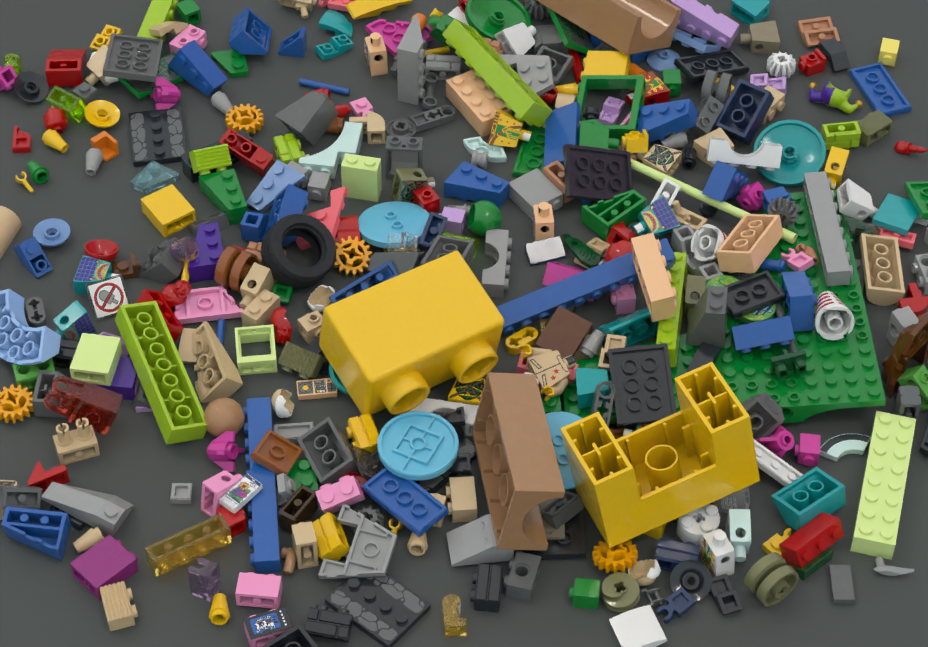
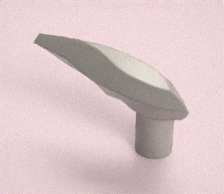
[874,557,914,576]

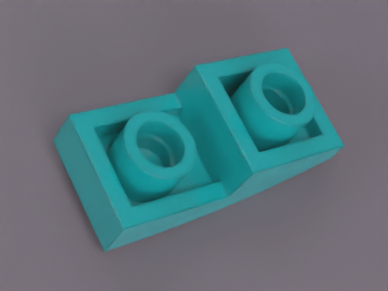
[314,34,354,61]

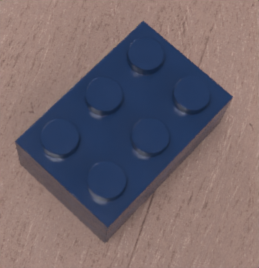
[714,78,774,145]

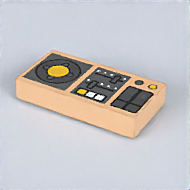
[296,378,337,400]

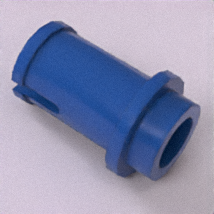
[761,258,786,274]

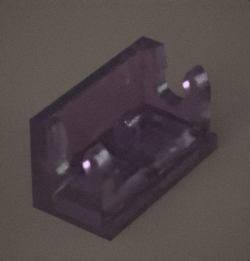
[188,558,222,602]

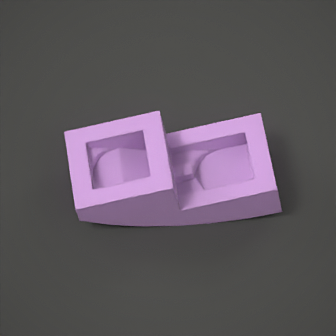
[750,73,787,94]
[597,96,625,125]

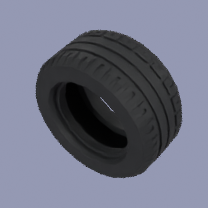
[261,214,336,289]

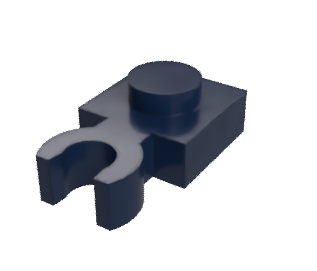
[657,587,696,624]

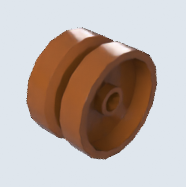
[214,246,258,293]

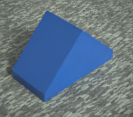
[278,26,307,58]

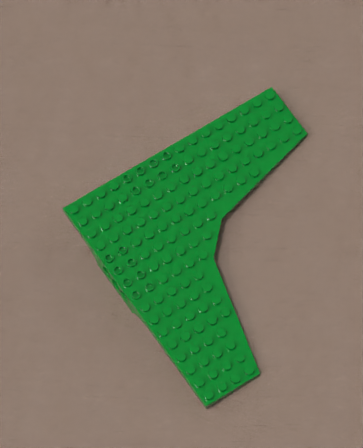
[563,190,886,424]

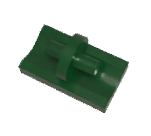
[770,348,807,379]

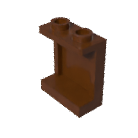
[535,306,594,359]

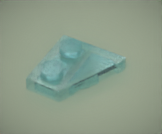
[130,160,181,194]

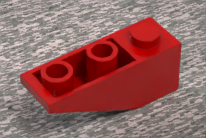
[219,128,275,177]

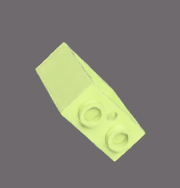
[235,324,277,376]

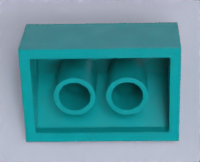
[597,307,659,348]
[771,466,846,531]

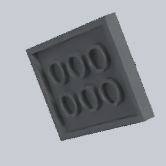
[103,33,163,82]

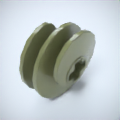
[601,572,640,613]

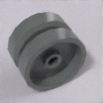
[700,69,733,105]

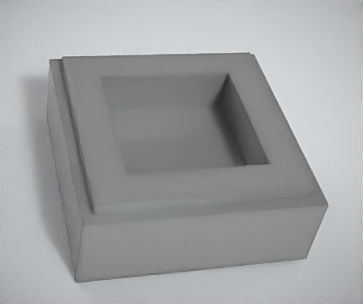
[170,483,193,504]

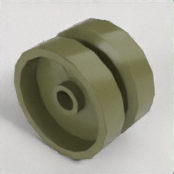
[744,552,799,607]

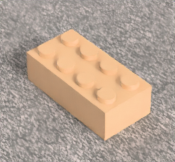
[446,69,512,137]
[716,214,784,274]
[631,233,678,322]

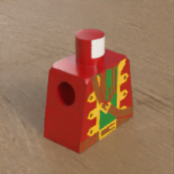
[625,71,670,105]

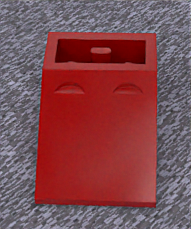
[45,49,86,87]

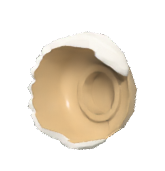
[307,285,335,313]
[271,389,294,418]
[628,559,661,586]

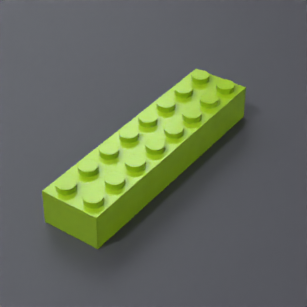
[442,19,553,127]
[115,301,207,445]

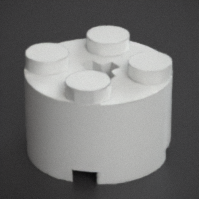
[676,504,720,546]

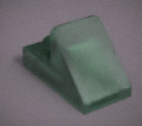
[842,214,881,244]

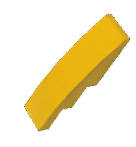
[346,0,413,20]

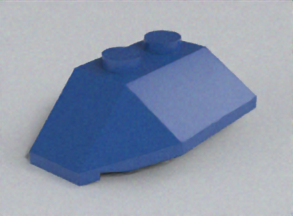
[329,260,399,304]

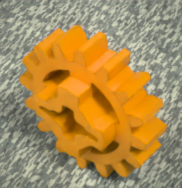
[225,104,264,135]
[334,236,372,277]
[0,384,34,424]
[592,540,638,573]

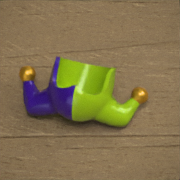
[809,80,863,114]

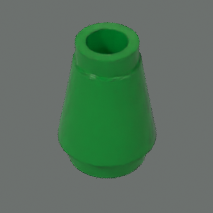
[27,160,49,184]

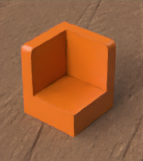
[90,130,119,162]

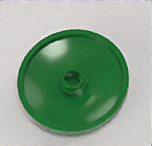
[465,0,531,41]

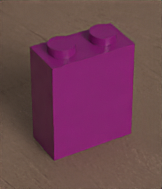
[70,534,138,600]

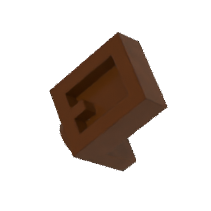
[113,252,140,280]

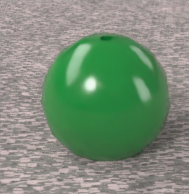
[468,200,502,236]

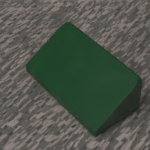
[789,548,834,581]

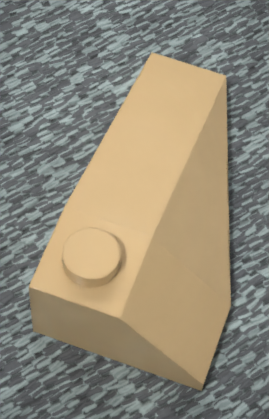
[192,321,243,403]

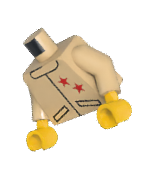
[518,343,576,401]

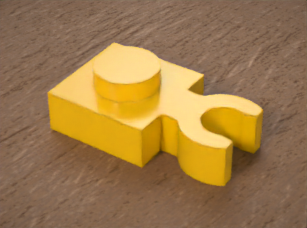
[762,528,792,557]

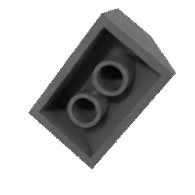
[420,235,474,267]
[297,416,361,484]

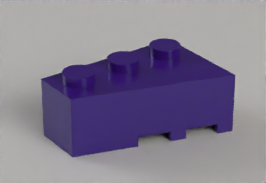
[188,222,223,283]

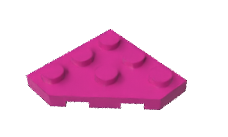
[366,19,434,57]

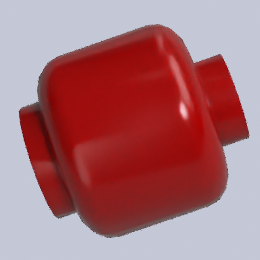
[43,107,68,134]

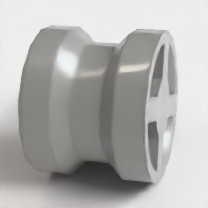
[471,150,488,169]

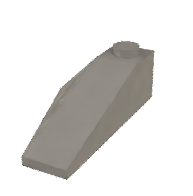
[41,482,134,537]

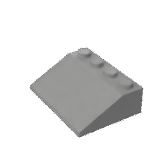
[397,15,425,105]

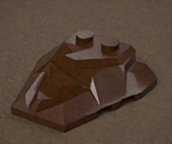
[882,312,928,398]

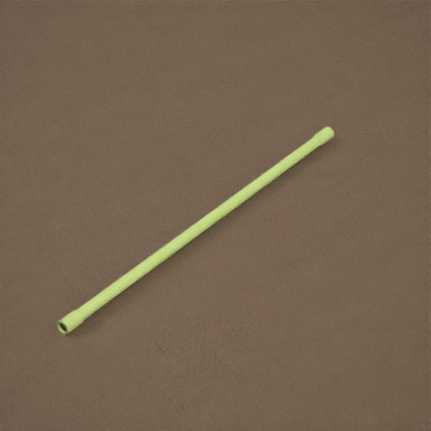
[541,121,798,244]

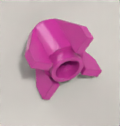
[150,77,181,110]
[756,425,795,458]
[207,431,245,472]

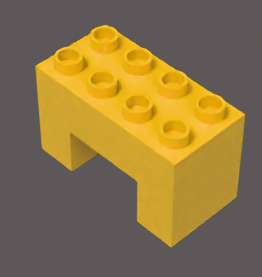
[560,362,760,548]

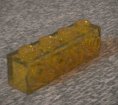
[145,513,232,577]

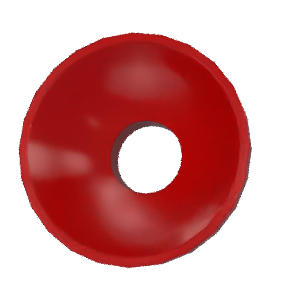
[84,239,119,262]

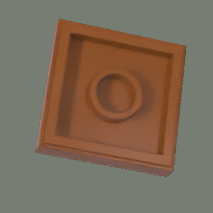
[250,429,303,475]

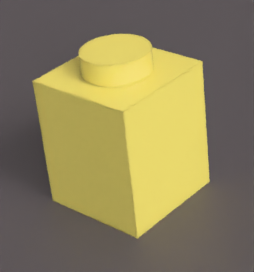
[878,38,900,67]

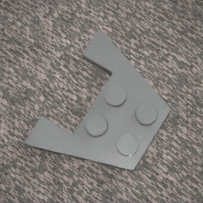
[499,54,555,96]
[318,503,397,579]

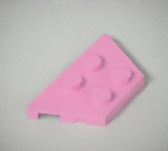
[174,286,243,324]

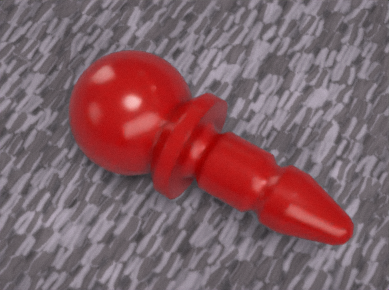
[894,141,927,155]

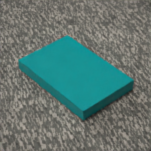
[871,193,919,236]

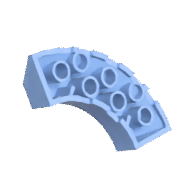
[0,289,61,365]

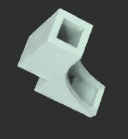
[298,122,363,179]

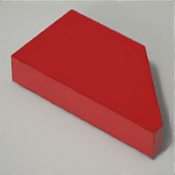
[12,126,32,153]

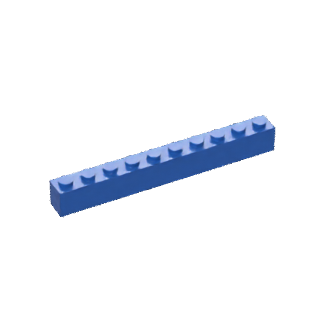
[496,238,676,335]
[243,397,281,574]

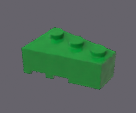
[199,168,248,225]
[581,189,647,240]

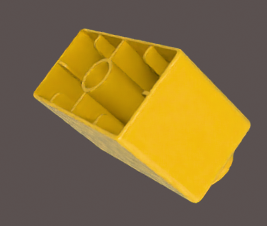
[319,251,504,415]

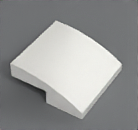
[609,605,668,647]

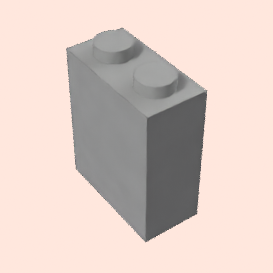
[509,168,563,219]

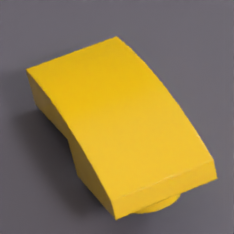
[89,24,123,51]

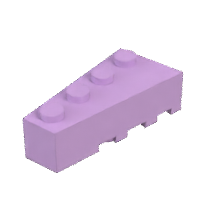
[671,0,739,49]

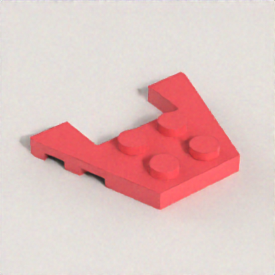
[295,186,348,250]

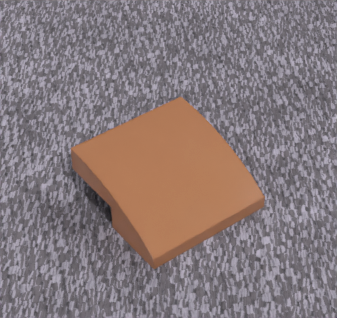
[796,16,840,48]

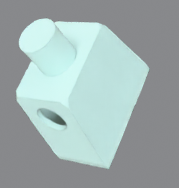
[725,509,751,562]

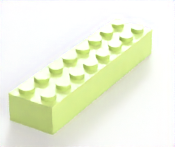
[850,411,916,560]

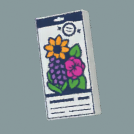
[219,474,263,514]

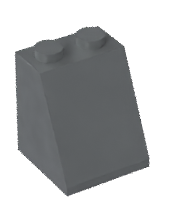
[275,90,339,146]
[686,286,728,347]

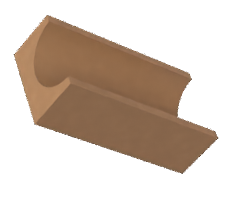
[536,0,682,55]
[472,372,565,550]

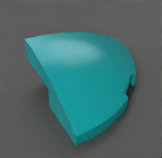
[318,9,353,40]

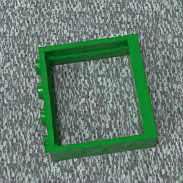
[575,75,647,140]

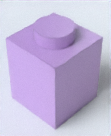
[439,206,466,236]

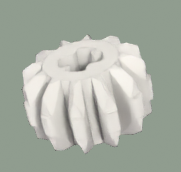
[766,51,796,78]

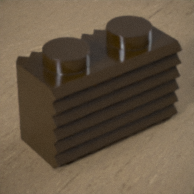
[278,485,318,534]

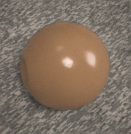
[204,397,245,437]

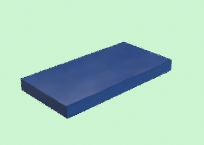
[849,62,912,117]
[543,102,580,167]
[362,467,449,537]

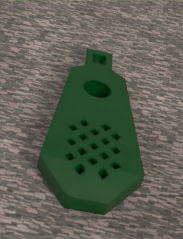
[562,234,601,269]

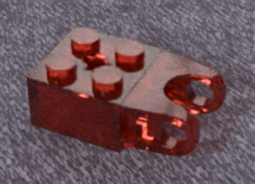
[44,376,123,435]

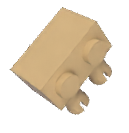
[53,418,100,465]

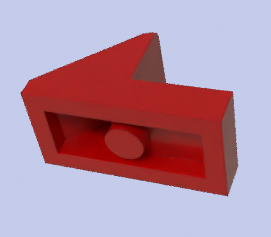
[27,461,70,493]

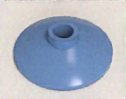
[647,48,681,73]
[33,218,71,247]

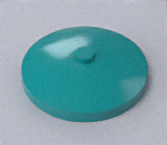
[753,120,826,187]

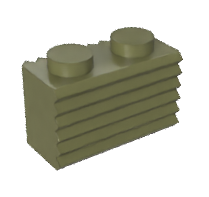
[857,109,894,147]
[277,341,325,380]

